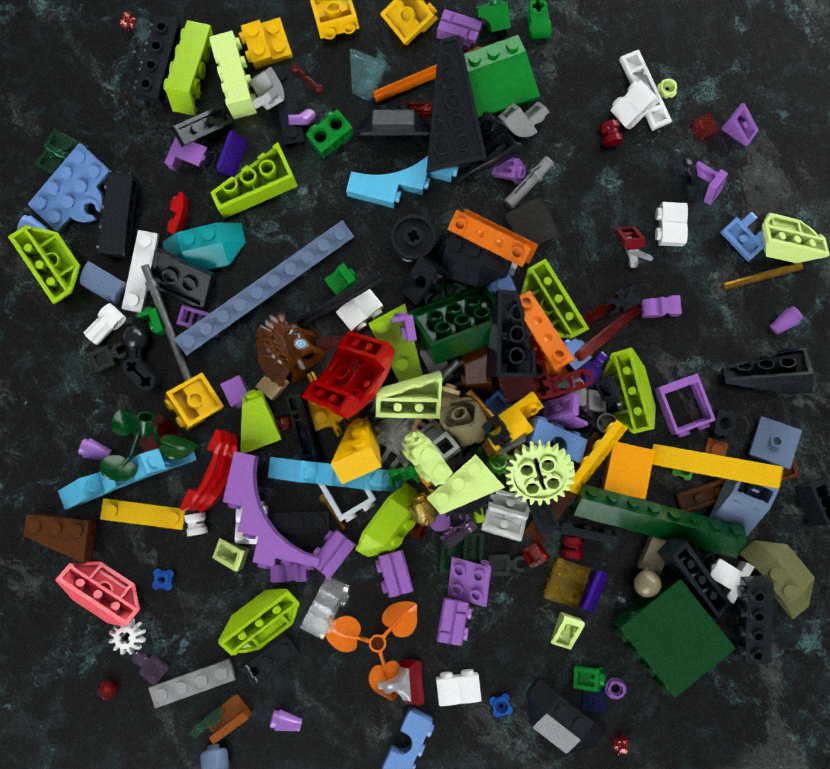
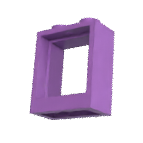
[654,373,716,437]

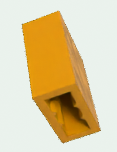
[600,442,655,499]

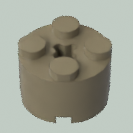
[439,397,488,447]

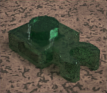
[189,704,225,739]

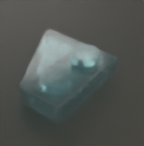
[350,48,387,101]

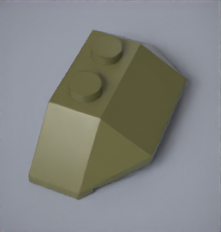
[739,540,815,619]

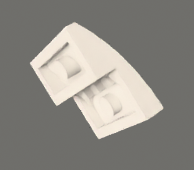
[481,489,530,542]

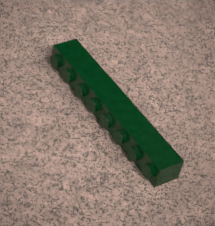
[574,484,747,558]

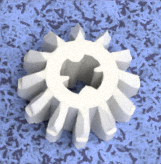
[109,618,146,655]

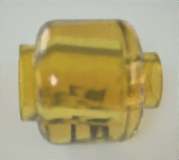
[408,493,439,526]

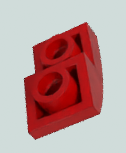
[167,192,188,235]

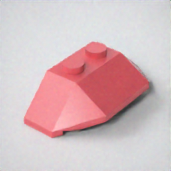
[55,561,140,627]

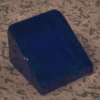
[581,689,606,713]

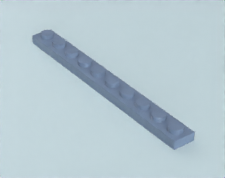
[174,220,354,356]

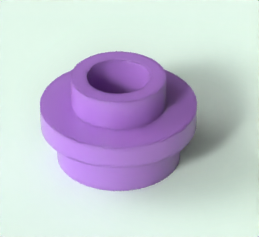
[605,677,626,699]

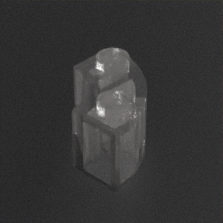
[373,417,414,467]
[300,577,350,640]

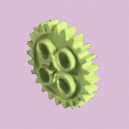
[505,440,575,506]

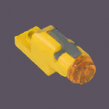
[481,391,544,458]

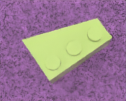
[375,370,442,419]
[427,454,505,514]

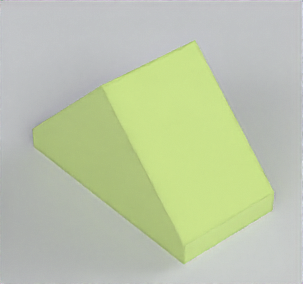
[212,538,250,572]
[551,612,585,650]

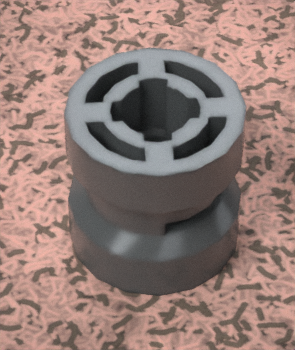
[594,413,616,434]

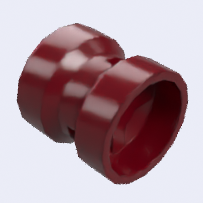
[599,120,624,147]
[561,536,584,559]

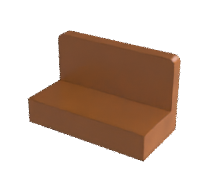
[203,694,252,745]

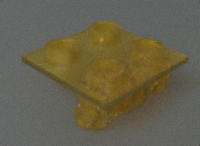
[543,557,591,609]

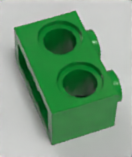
[306,109,353,159]

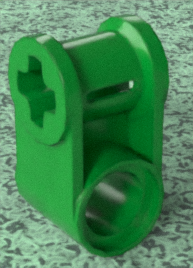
[526,0,551,40]

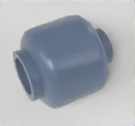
[200,744,229,769]

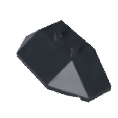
[353,105,431,135]
[433,233,512,288]
[527,677,607,754]

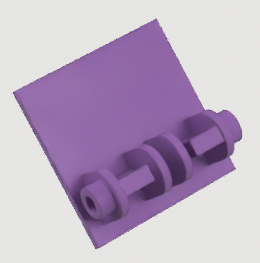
[447,557,491,607]

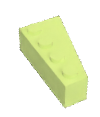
[209,31,257,120]

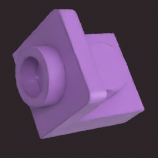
[492,158,526,185]
[390,312,417,343]

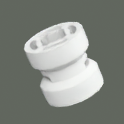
[184,512,208,536]

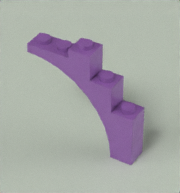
[223,451,322,570]

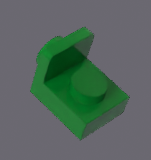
[136,306,166,336]
[573,665,607,692]

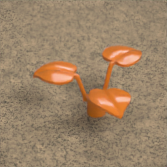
[323,601,417,701]

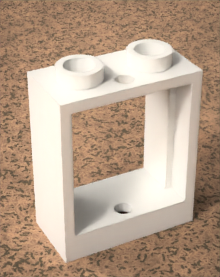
[318,484,377,522]

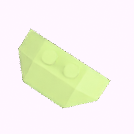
[762,213,830,263]

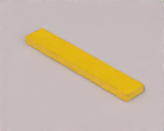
[652,444,784,489]

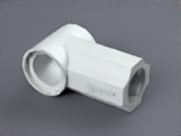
[83,303,126,345]

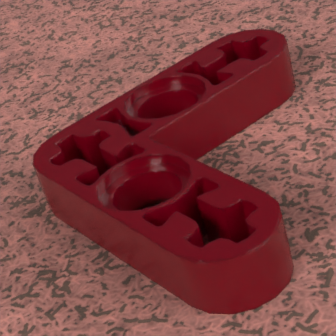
[528,340,594,400]

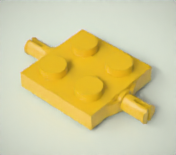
[306,372,344,438]

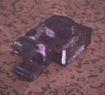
[131,650,170,686]

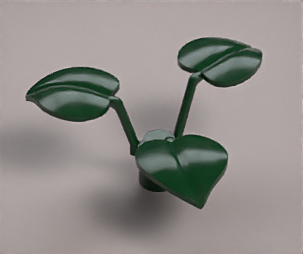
[100,407,198,481]

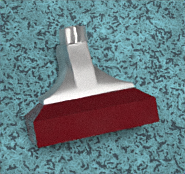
[615,226,654,268]
[378,659,425,706]

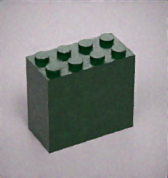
[612,574,736,698]

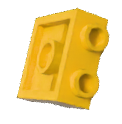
[310,0,359,39]
[380,0,438,45]
[239,17,293,69]
[164,373,224,431]

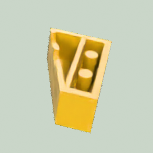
[331,417,382,484]

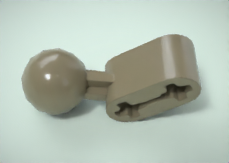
[634,536,668,598]

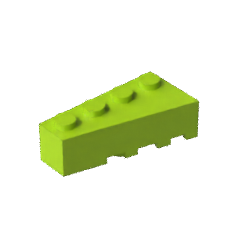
[163,20,213,116]
[210,142,298,219]
[368,304,423,382]

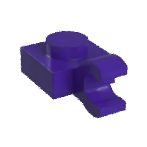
[580,351,608,389]

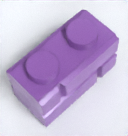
[437,9,483,51]
[312,529,357,579]
[375,548,413,598]
[437,597,472,646]

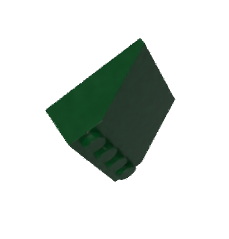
[408,285,495,365]

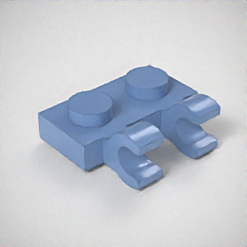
[720,212,764,261]

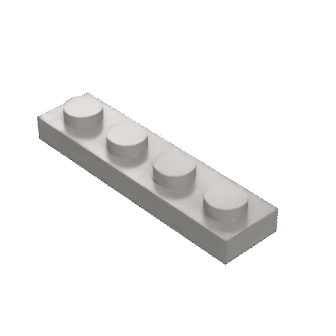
[149,658,236,708]

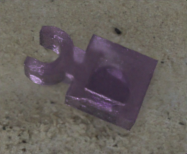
[440,519,478,549]

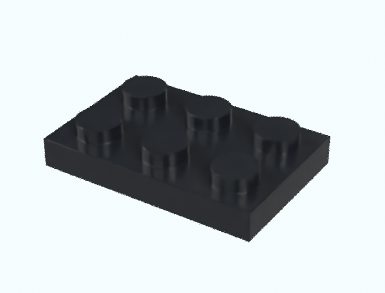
[151,248,214,310]

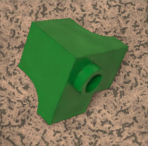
[474,0,511,32]
[324,263,358,296]

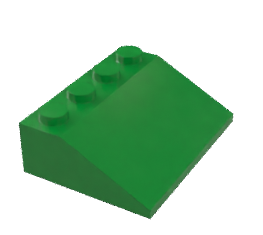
[464,35,540,120]

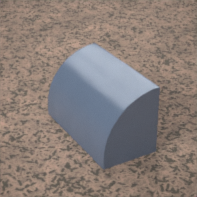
[80,261,126,305]

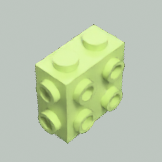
[401,430,453,486]

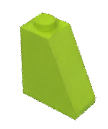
[240,389,281,453]

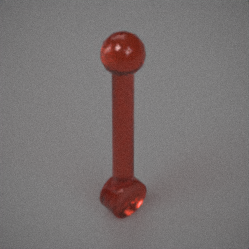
[291,62,323,93]

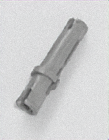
[504,156,554,209]

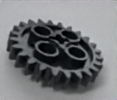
[428,451,496,520]

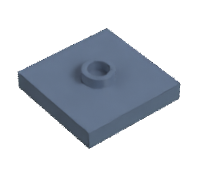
[748,416,802,470]

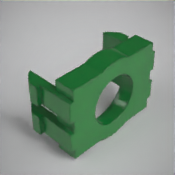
[388,465,421,490]

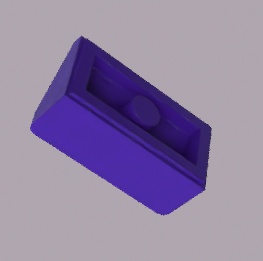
[216,130,247,177]
[579,568,609,613]

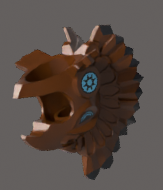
[255,311,326,387]

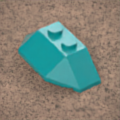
[163,223,246,270]

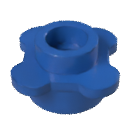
[152,569,174,591]
[489,693,513,718]

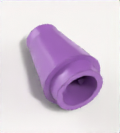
[770,306,803,335]
[78,438,112,460]
[270,709,302,732]

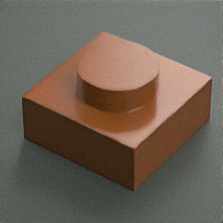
[703,438,729,456]

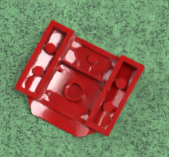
[301,331,395,419]
[179,429,241,512]

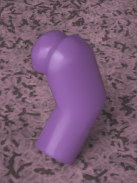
[288,109,316,125]

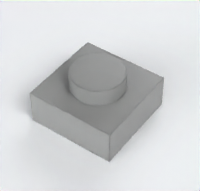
[585,389,606,414]

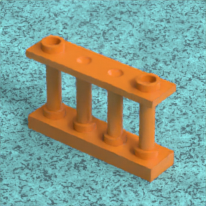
[448,209,539,267]
[520,291,574,384]

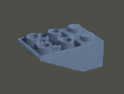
[709,479,779,537]

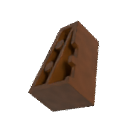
[458,345,492,399]
[23,513,97,563]

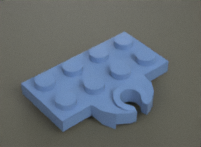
[28,143,111,232]

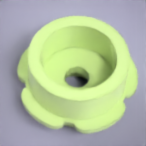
[657,79,677,99]

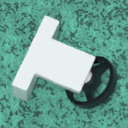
[700,551,754,604]

